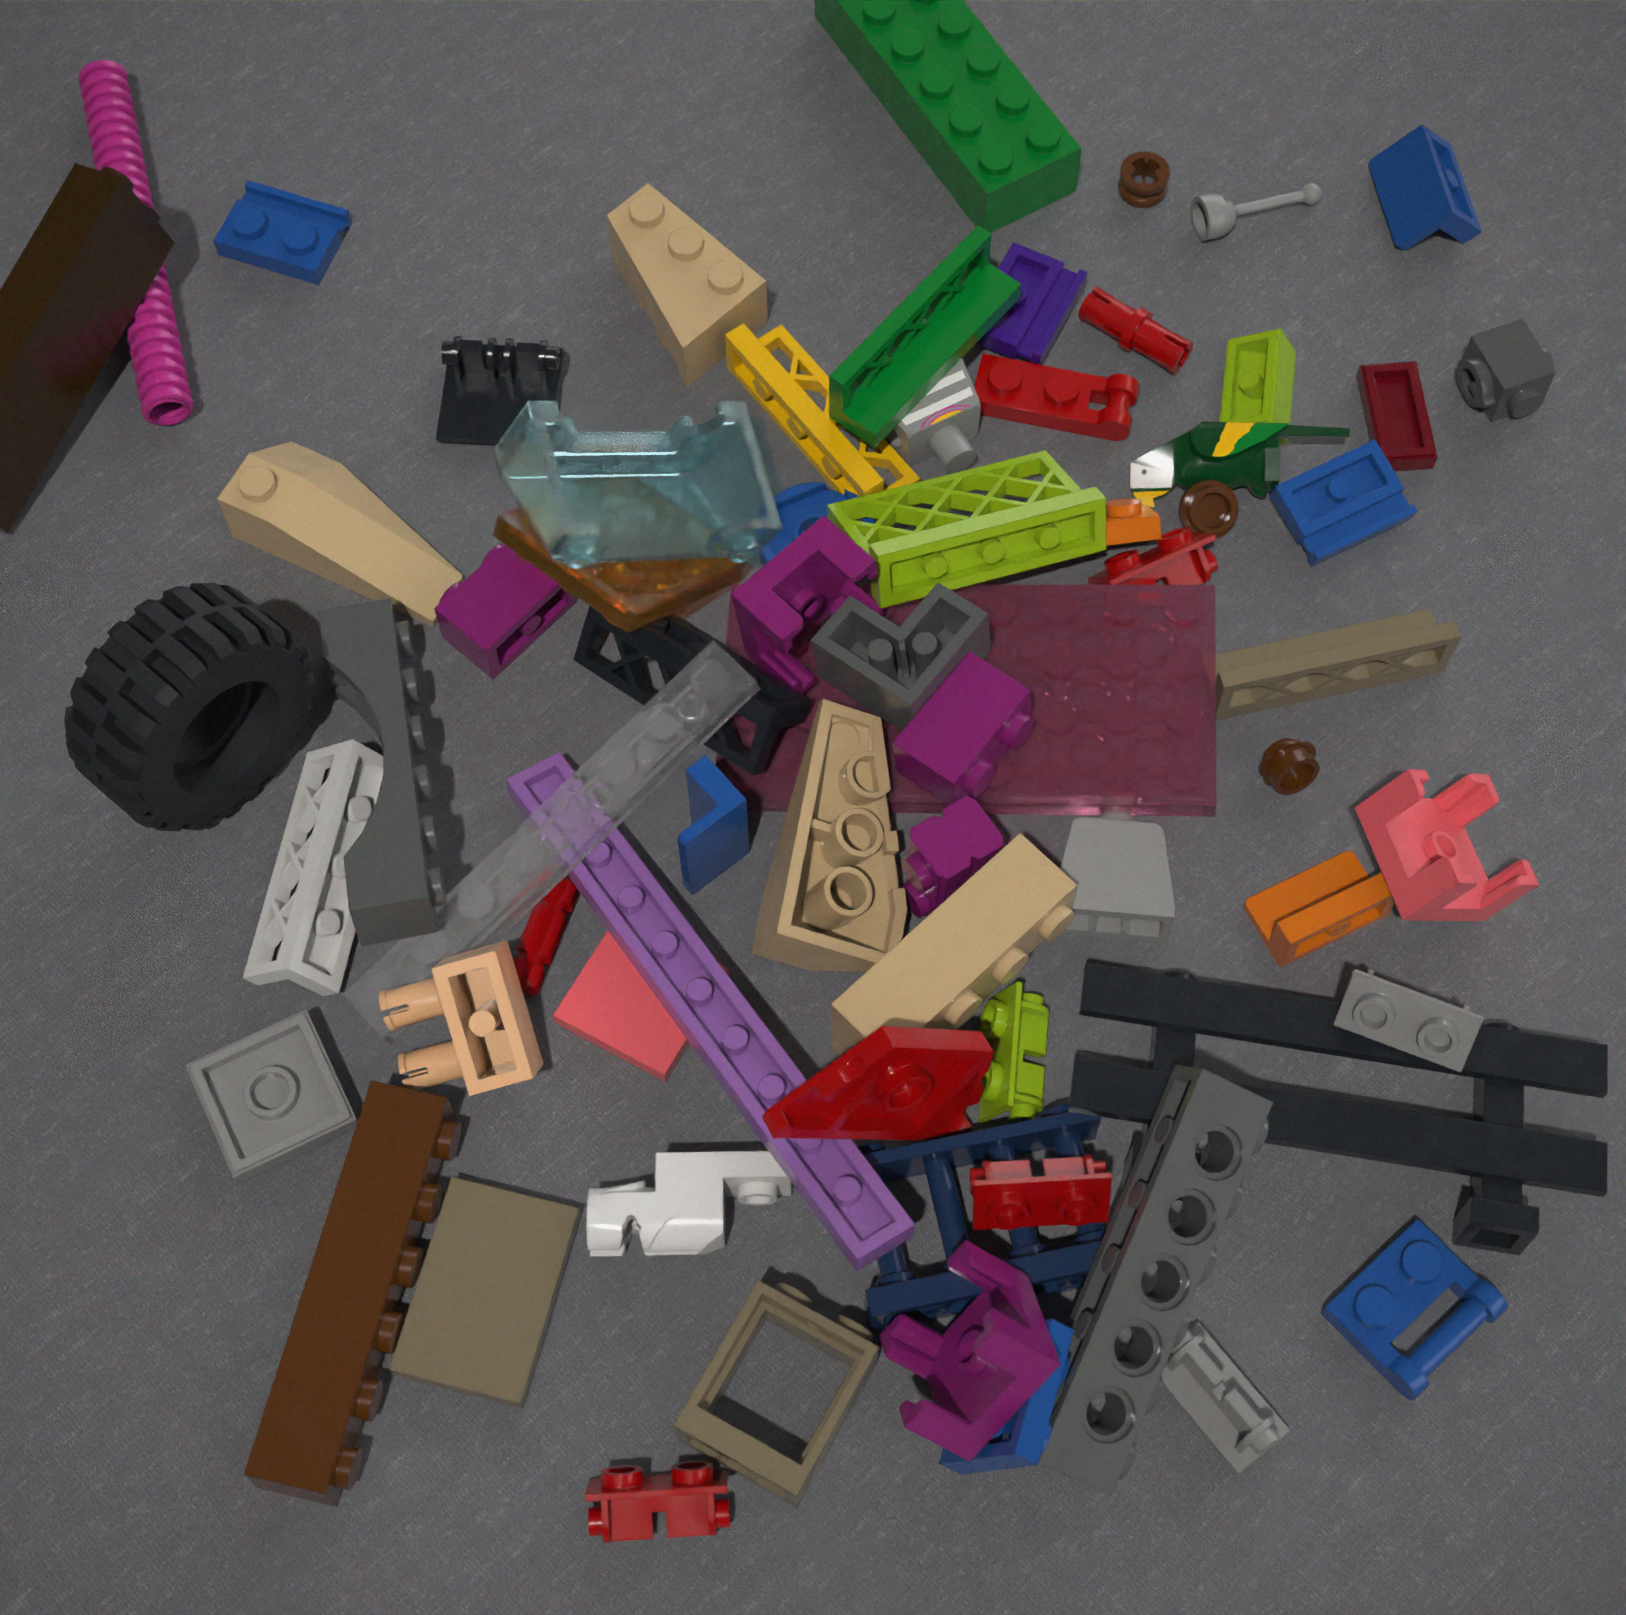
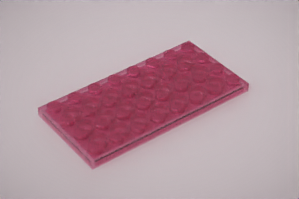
[715,584,1216,817]

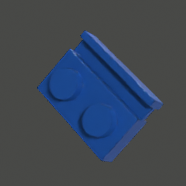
[213,180,352,285]
[1269,439,1418,567]

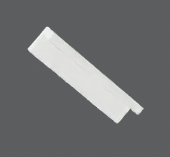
[243,739,383,996]

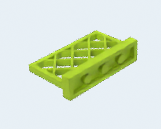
[827,450,1106,608]

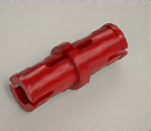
[1078,286,1194,375]

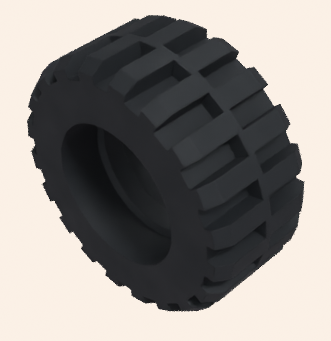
[64,583,315,831]

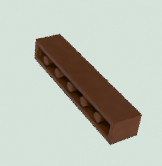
[244,1080,461,1507]

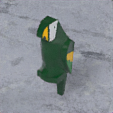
[1129,422,1350,509]

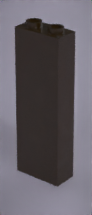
[0,163,175,534]

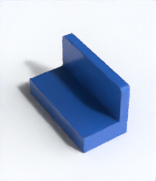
[1368,124,1482,251]
[677,755,750,895]

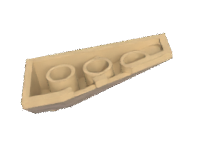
[217,441,464,628]
[751,699,907,972]

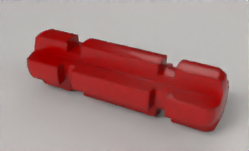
[513,875,578,996]

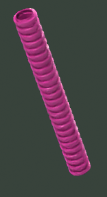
[78,60,194,426]

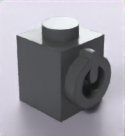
[1456,318,1556,423]

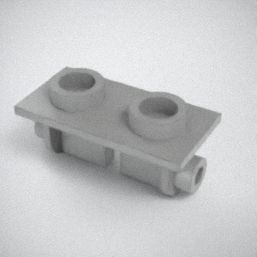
[1333,969,1484,1073]
[1161,1322,1290,1475]

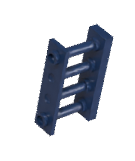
[857,1104,1106,1333]

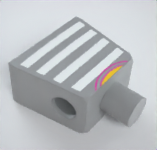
[884,358,981,474]

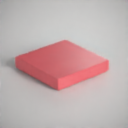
[553,930,730,1082]

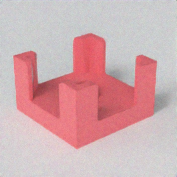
[1354,769,1539,921]

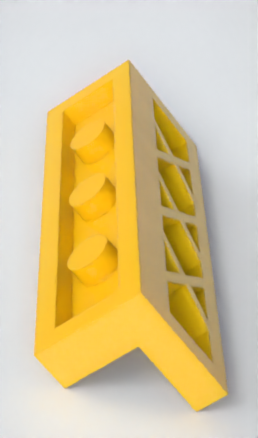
[725,323,920,497]

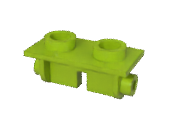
[978,981,1049,1123]

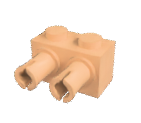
[379,940,544,1096]

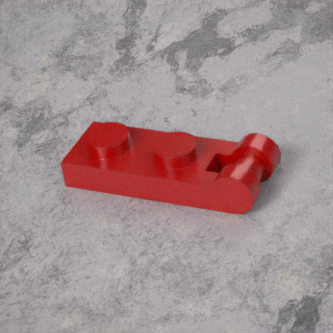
[974,353,1140,441]

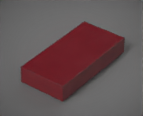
[1356,361,1438,472]

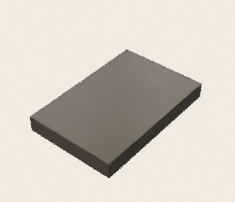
[389,1177,581,1409]

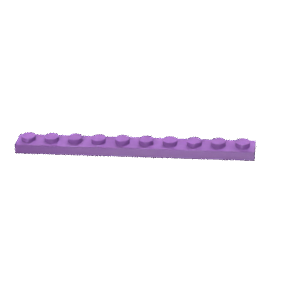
[506,752,915,1271]

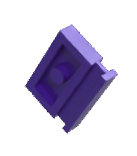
[976,242,1088,365]

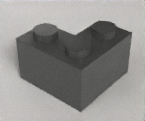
[811,582,991,731]

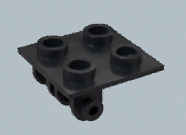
[436,336,564,447]

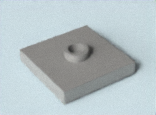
[185,1009,358,1184]

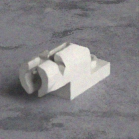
[587,1151,792,1257]

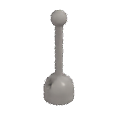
[1190,183,1322,241]

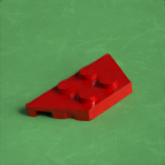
[762,1026,994,1140]

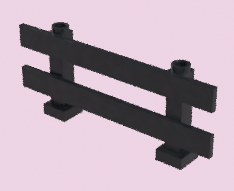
[1068,963,1608,1255]

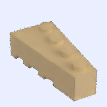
[831,833,1077,1056]

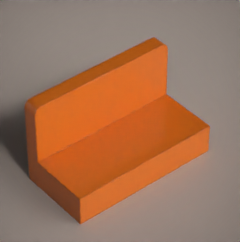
[1243,851,1395,968]

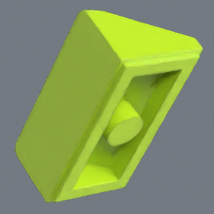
[1219,328,1296,445]

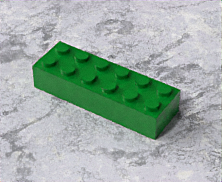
[814,0,1082,233]

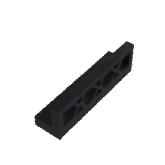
[573,589,812,776]

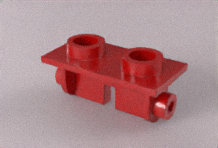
[1087,526,1218,619]
[969,1154,1112,1230]
[585,1461,730,1543]

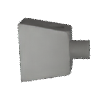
[1060,791,1175,943]

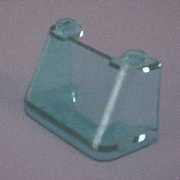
[493,401,782,568]

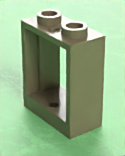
[674,1280,879,1508]

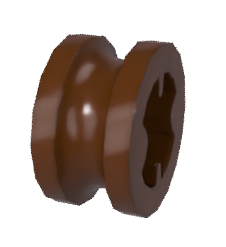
[1118,151,1170,208]

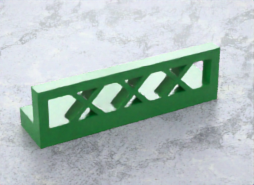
[829,225,1021,448]

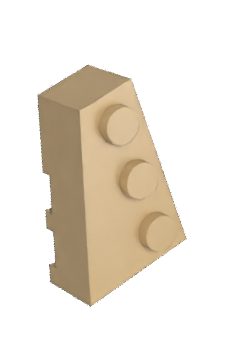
[607,183,768,388]

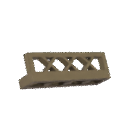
[1196,609,1461,721]

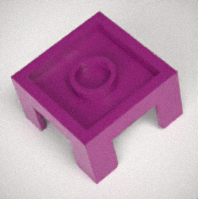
[731,515,884,695]
[879,1240,1061,1461]

